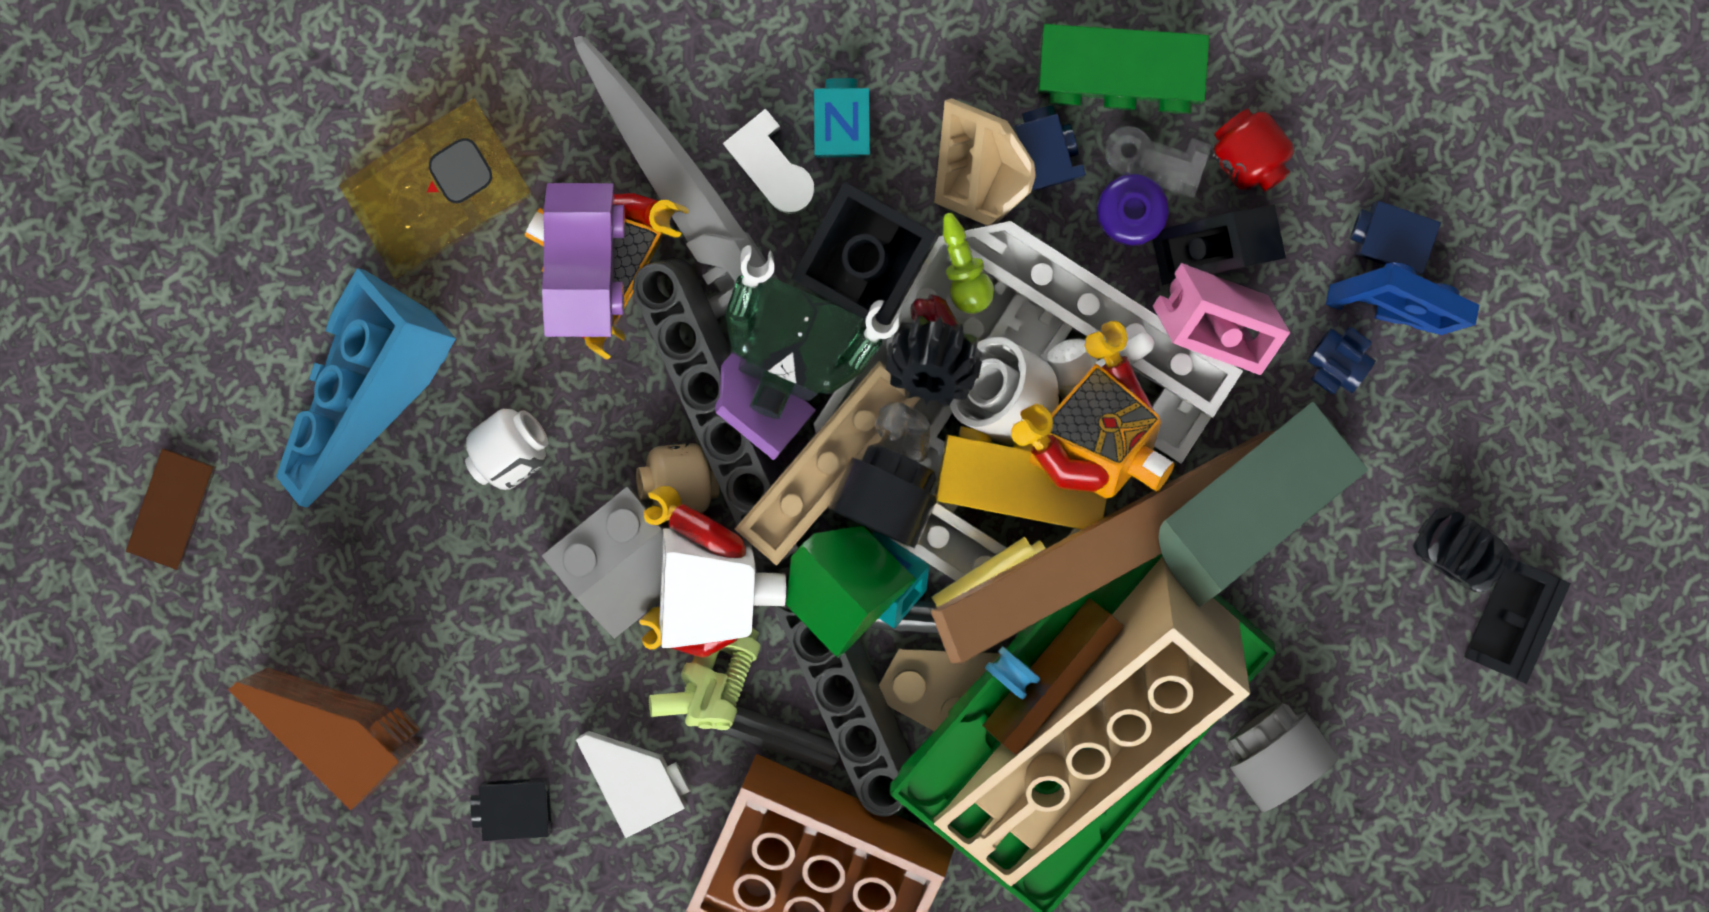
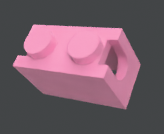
[1153,263,1290,375]

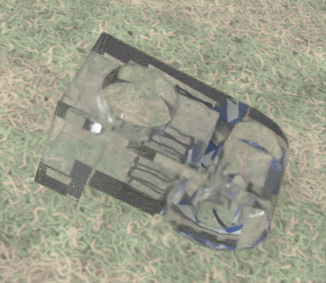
[1104,126,1212,200]

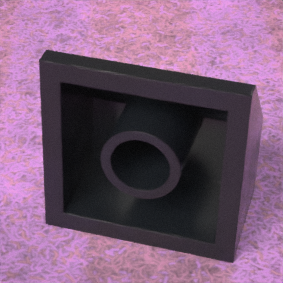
[791,182,939,325]

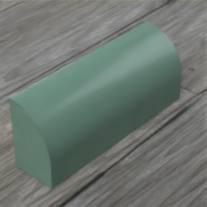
[1159,402,1368,608]

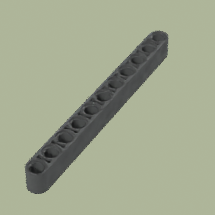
[633,257,911,817]

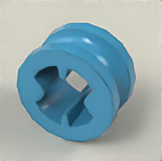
[985,646,1041,700]

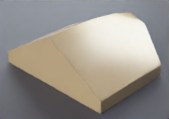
[934,98,1036,226]

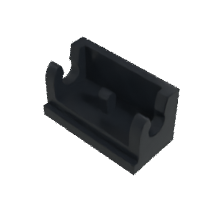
[1464,558,1571,684]

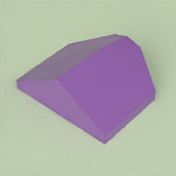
[715,351,816,460]

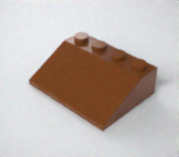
[228,667,423,810]
[686,754,955,912]

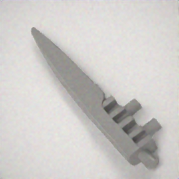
[573,36,818,378]

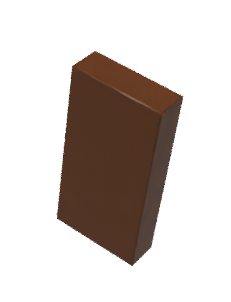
[125,448,216,570]

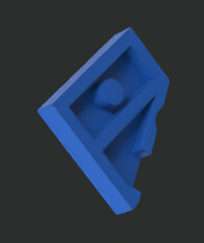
[1325,263,1480,335]

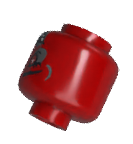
[1213,108,1295,192]

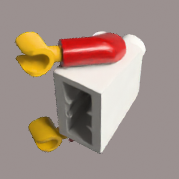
[639,486,786,658]

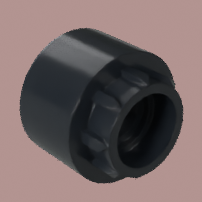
[828,443,938,549]

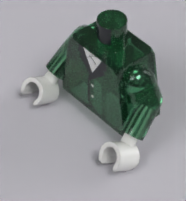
[725,245,902,419]

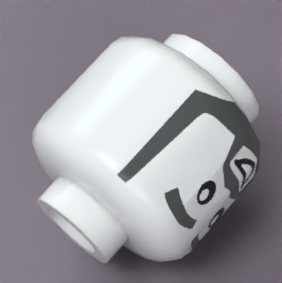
[465,409,548,490]

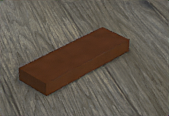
[982,598,1124,755]

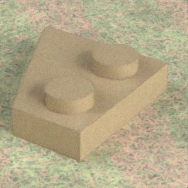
[879,648,1000,731]

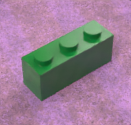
[1037,24,1209,114]

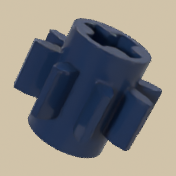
[1307,327,1376,394]

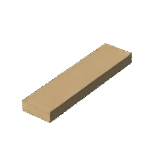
[734,361,920,566]

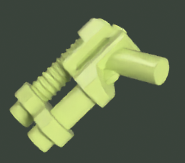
[649,628,761,730]

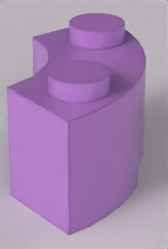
[542,183,625,337]

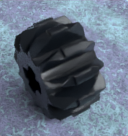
[885,316,982,406]
[1413,508,1511,592]

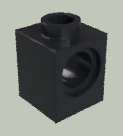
[470,777,552,841]

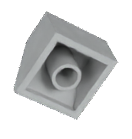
[542,485,666,639]

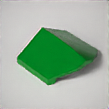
[786,526,917,658]

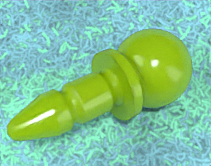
[943,213,994,314]

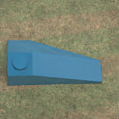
[276,268,456,508]

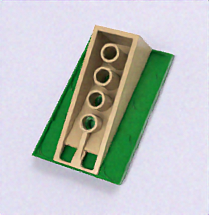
[890,554,1276,912]

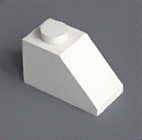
[576,731,691,838]

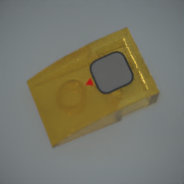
[339,98,534,280]

